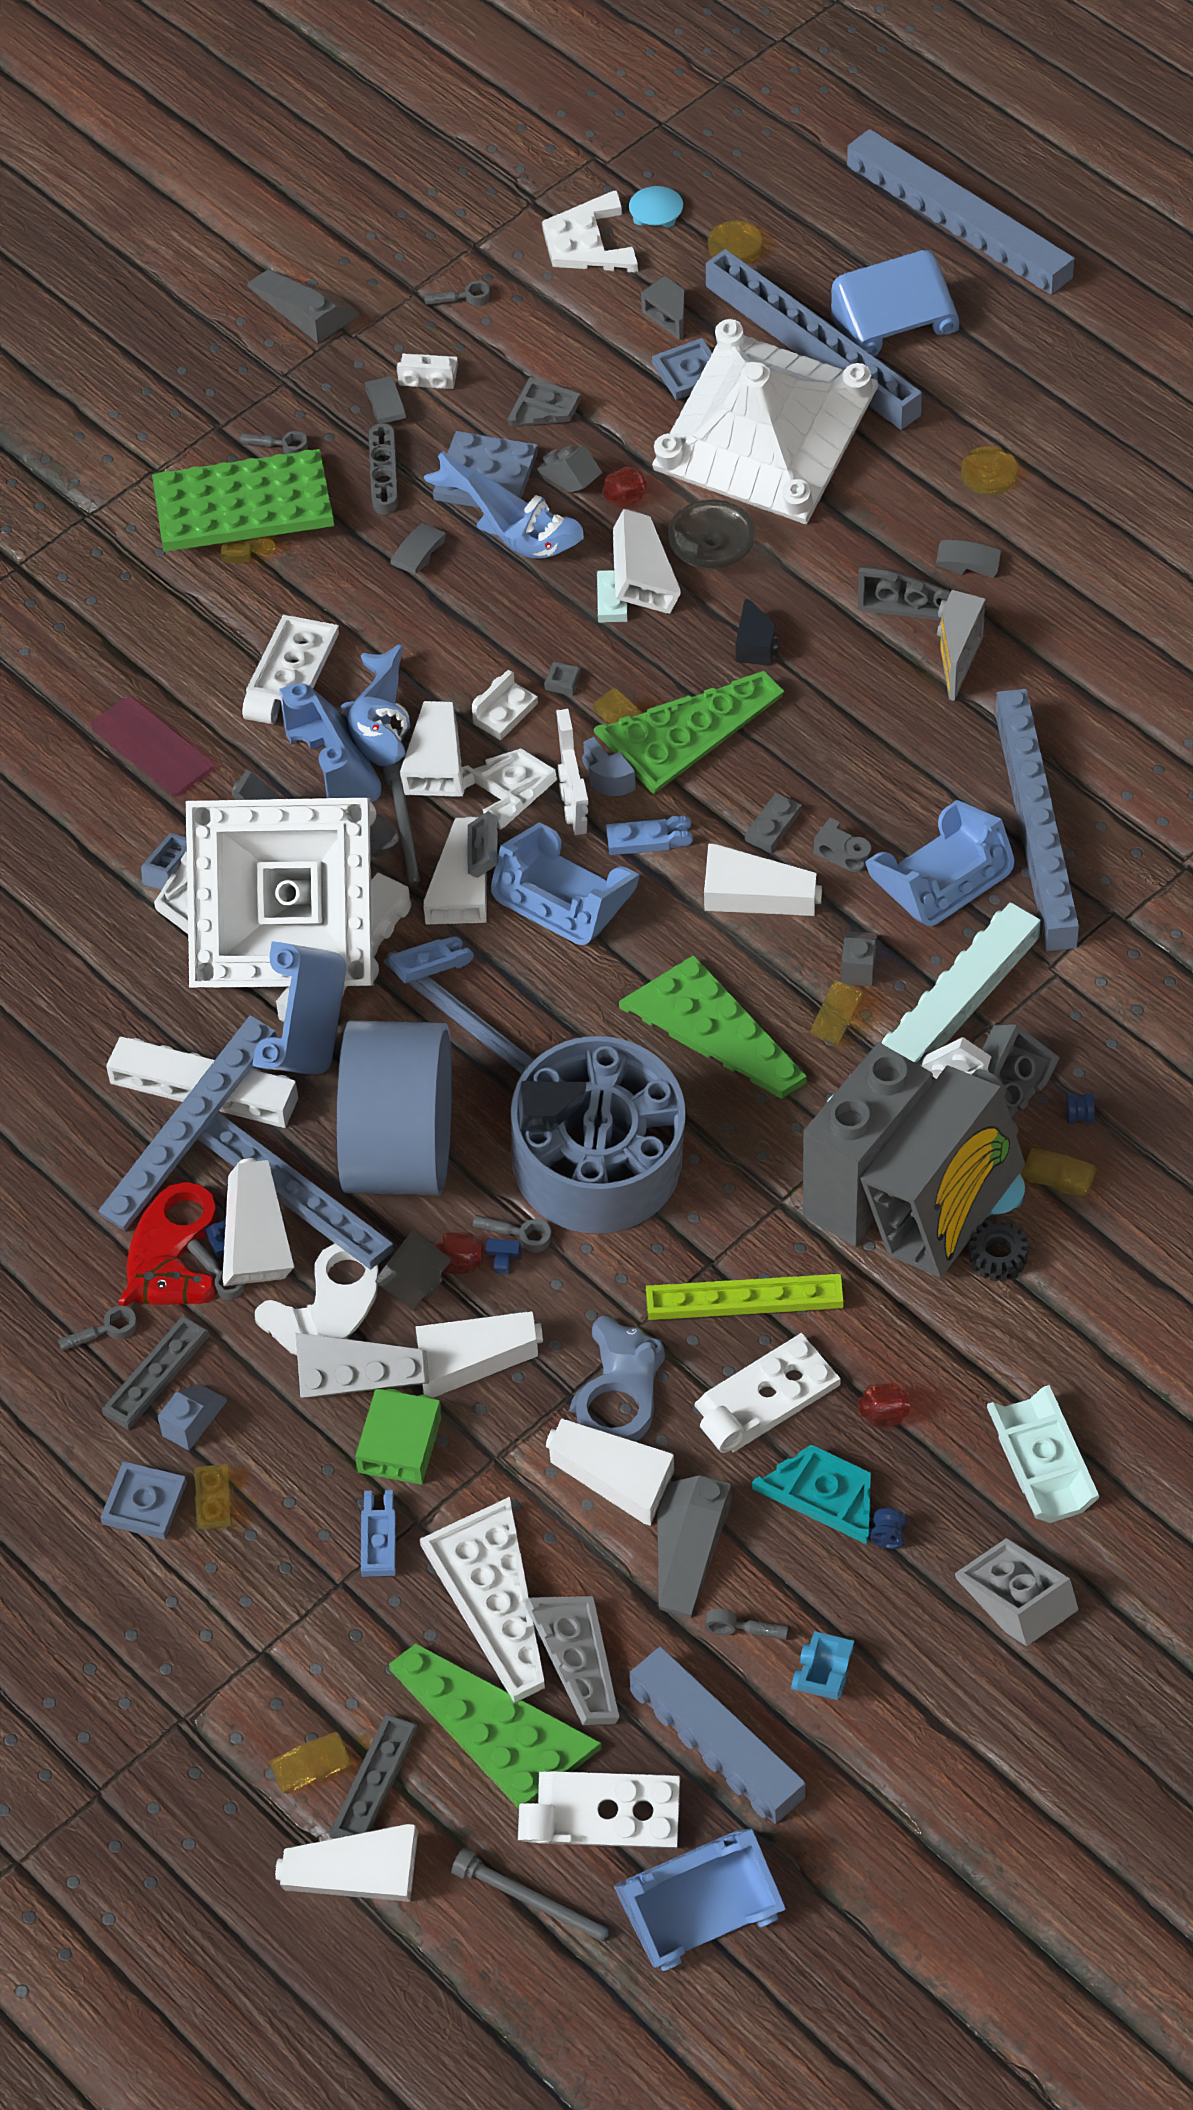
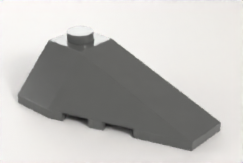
[247,270,360,343]
[858,565,950,621]
[982,1024,1060,1118]
[657,1475,731,1618]

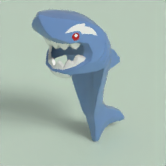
[424,452,583,558]
[341,645,410,766]

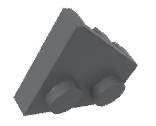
[507,377,581,427]

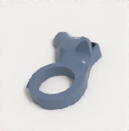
[569,1316,666,1442]

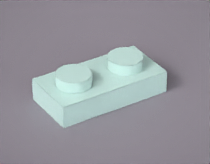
[597,570,627,623]

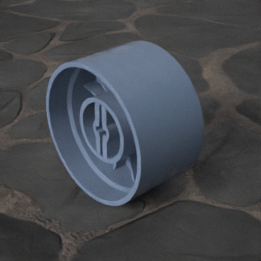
[337,1020,452,1196]
[511,1036,685,1234]

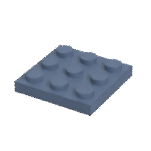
[433,431,538,508]

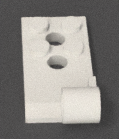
[243,615,339,725]
[695,1333,840,1453]
[518,1772,680,1848]

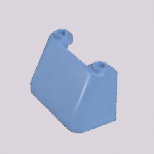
[831,250,959,357]
[279,683,382,803]
[865,800,1014,926]
[491,822,640,945]
[252,941,346,1075]
[614,1829,786,1971]

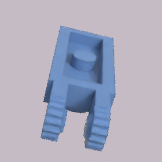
[606,815,693,855]
[387,936,474,983]
[361,1490,396,1577]

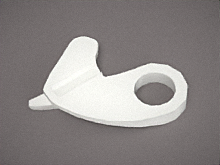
[255,1244,379,1355]

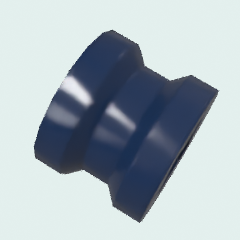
[1066,1092,1095,1124]
[870,1508,907,1549]

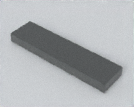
[102,1316,210,1430]
[330,1713,418,1839]

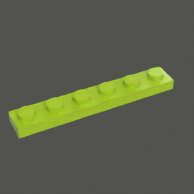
[646,1274,843,1320]

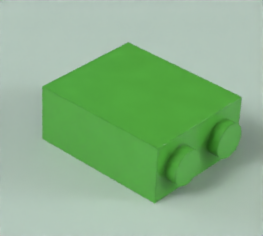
[355,1388,442,1485]

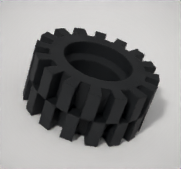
[969,1219,1028,1282]

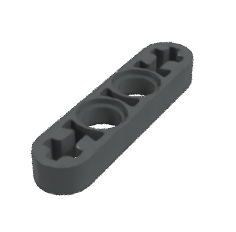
[369,424,398,515]

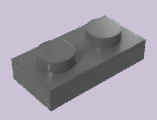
[745,793,802,853]
[468,811,498,878]

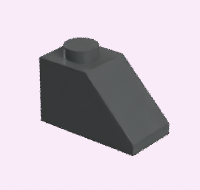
[641,276,685,340]
[841,931,878,987]

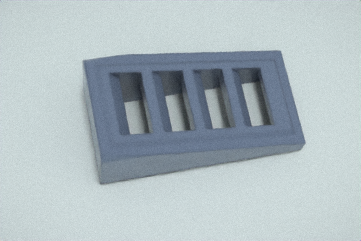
[141,833,187,890]

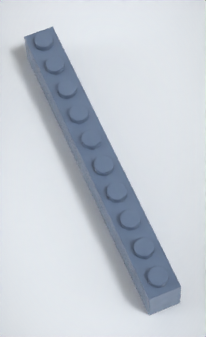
[847,129,1074,295]
[706,249,922,430]
[995,689,1079,951]

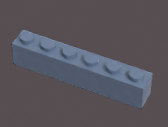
[630,1646,806,1825]

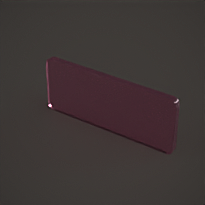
[91,697,213,796]

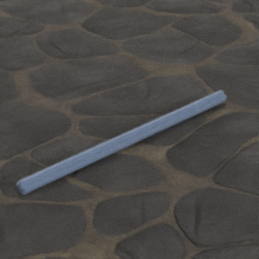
[384,951,652,1157]

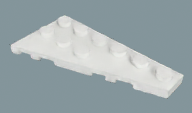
[420,1497,545,1703]

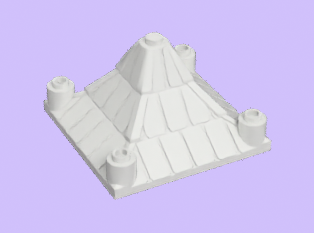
[652,319,878,525]
[186,798,379,987]

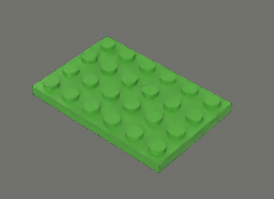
[152,449,334,552]

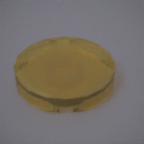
[708,220,762,264]
[961,446,1017,495]

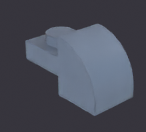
[582,737,636,796]

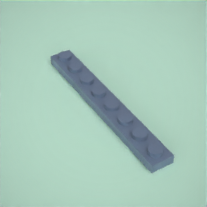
[98,1015,277,1232]
[197,1113,394,1270]

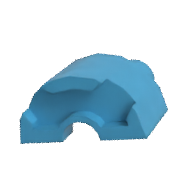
[791,1631,854,1700]

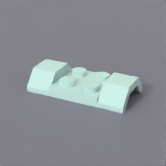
[987,1385,1099,1523]

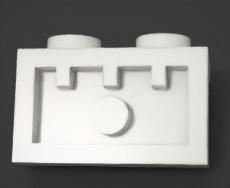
[397,354,458,389]
[472,670,538,740]
[921,1037,991,1079]

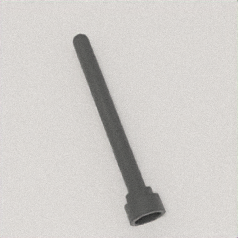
[383,761,420,885]
[451,1848,609,1941]

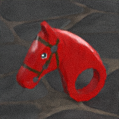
[119,1182,217,1306]

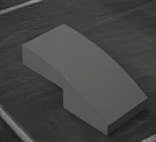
[364,376,406,424]
[390,523,446,574]
[936,540,1001,578]

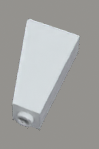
[613,509,681,614]
[400,701,464,796]
[424,817,487,924]
[704,844,822,916]
[223,1158,294,1286]
[416,1311,543,1398]
[546,1418,674,1526]
[275,1824,418,1902]

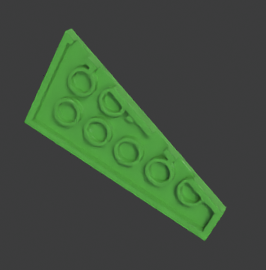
[594,671,784,795]
[619,955,807,1099]
[389,1644,601,1809]

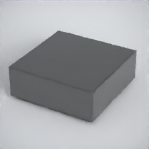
[544,662,581,696]

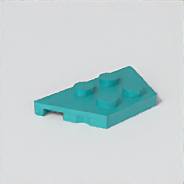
[752,1445,871,1544]

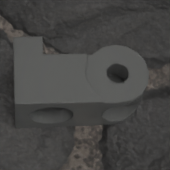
[813,817,871,873]

